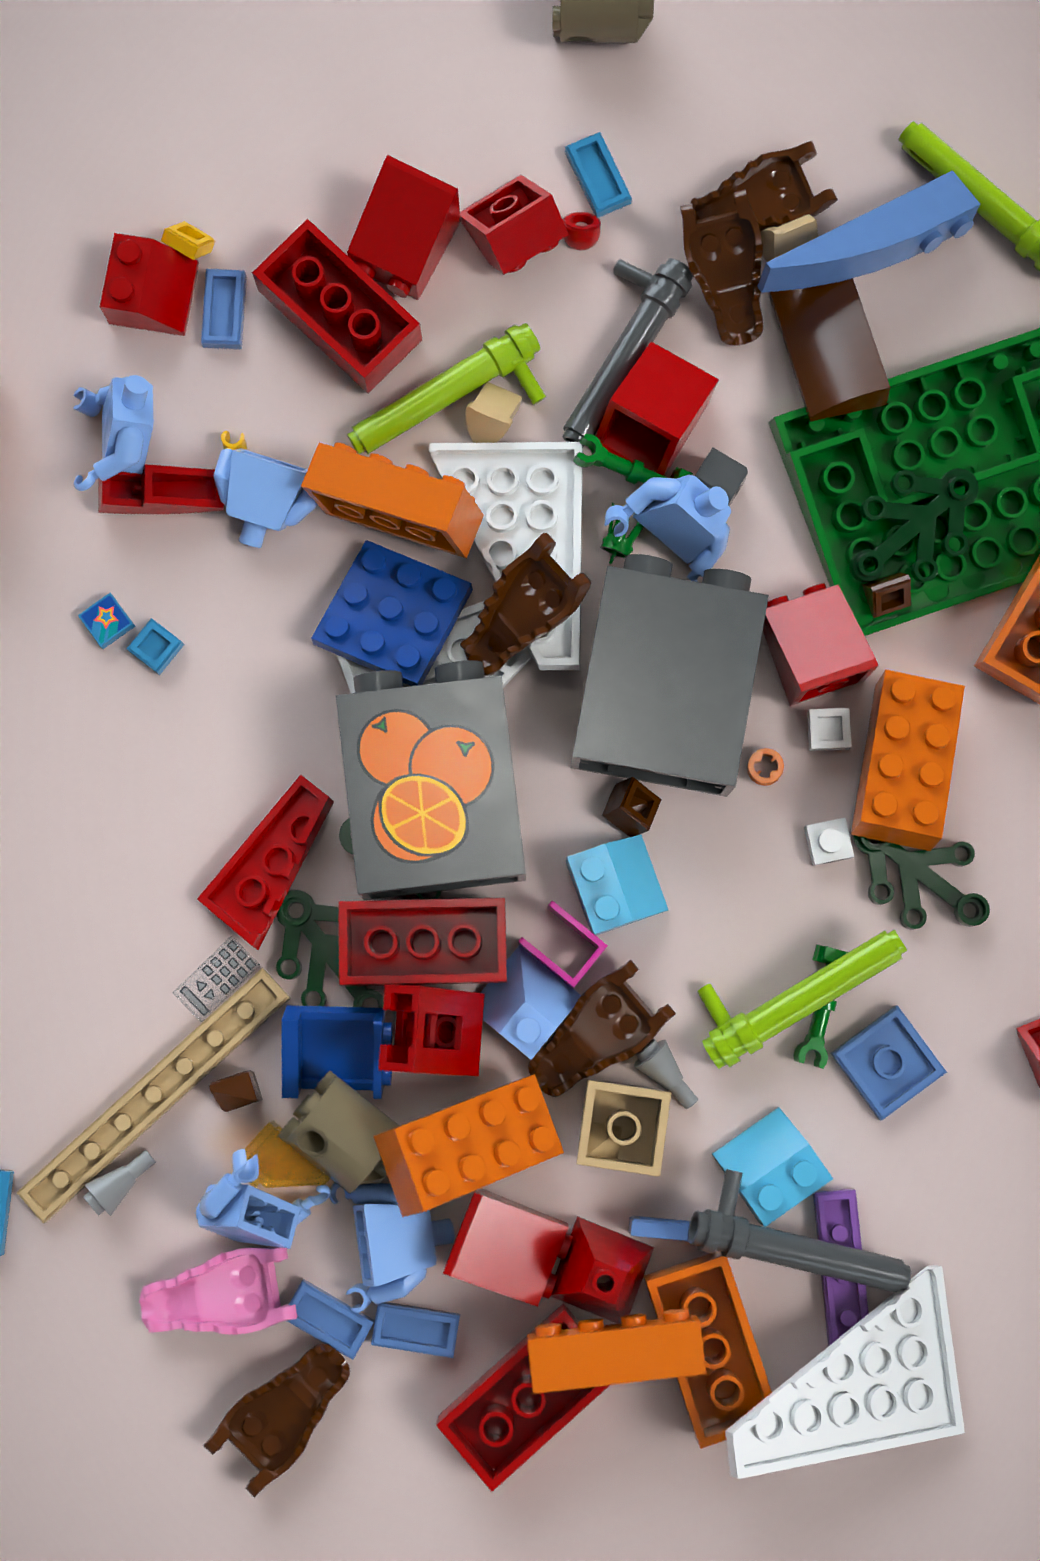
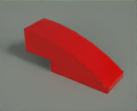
[98,464,224,514]

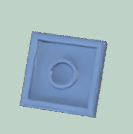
[831,1005,947,1121]

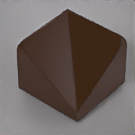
[602,776,662,837]
[209,1070,263,1112]

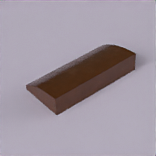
[768,278,890,422]

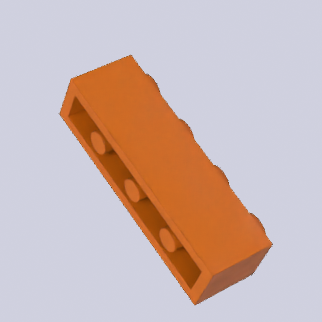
[527,1309,706,1394]

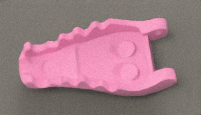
[139,1247,298,1335]

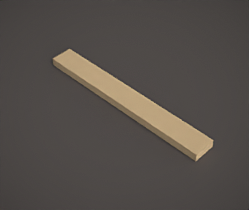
[16,968,291,1224]

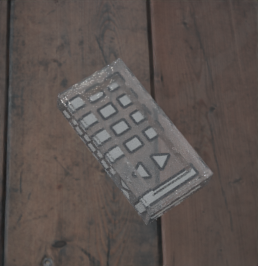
[172,936,260,1022]

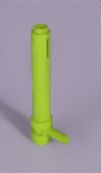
[898,121,1040,272]
[347,323,546,455]
[697,930,908,1069]

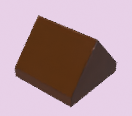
[862,572,911,618]

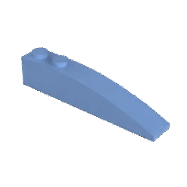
[758,170,980,293]

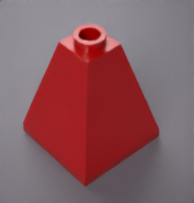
[550,1216,654,1323]

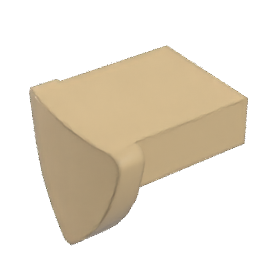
[760,214,818,262]
[466,382,523,443]

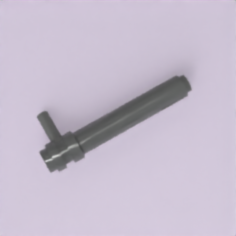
[562,259,694,446]
[688,1169,911,1292]

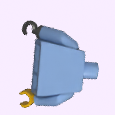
[213,431,317,548]

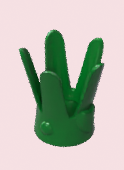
[600,502,644,564]

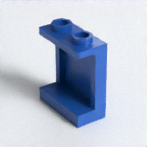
[281,1005,393,1099]

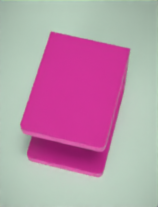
[518,901,608,988]

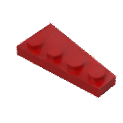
[197,774,334,950]

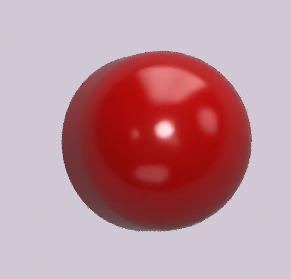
[563,212,601,250]

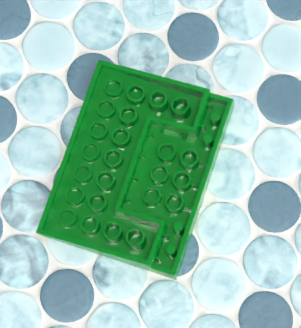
[768,328,1040,636]

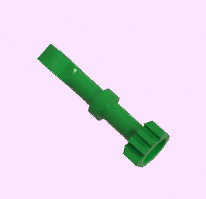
[573,434,693,485]
[793,944,848,1069]

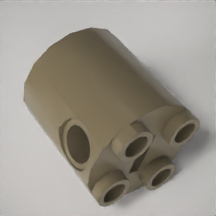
[552,0,654,43]
[277,1070,400,1194]

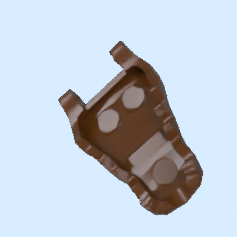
[690,141,838,228]
[680,189,763,346]
[460,533,592,676]
[528,960,676,1097]
[203,1344,350,1498]

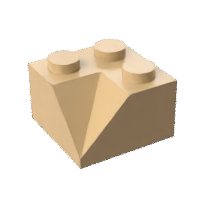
[577,1079,671,1177]

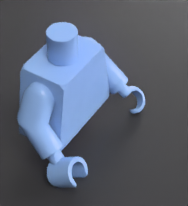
[73,375,154,491]
[604,474,731,582]
[196,1149,331,1249]
[329,1183,455,1313]

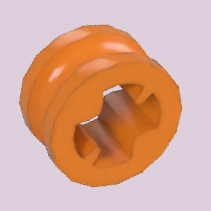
[747,748,784,786]

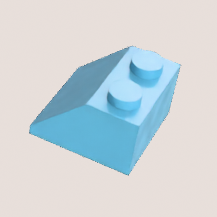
[566,835,668,936]
[712,1107,833,1227]

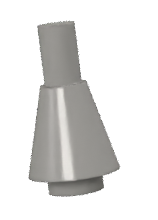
[634,1039,698,1109]
[83,1150,156,1216]

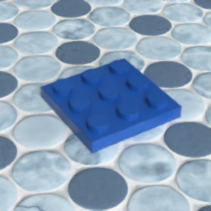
[311,540,473,686]

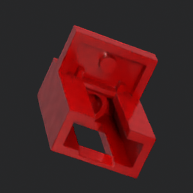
[378,984,485,1076]

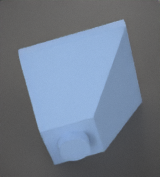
[481,945,581,1060]

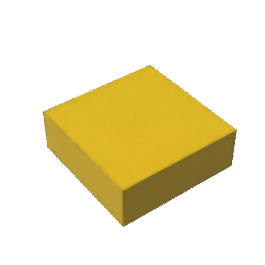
[161,221,216,260]

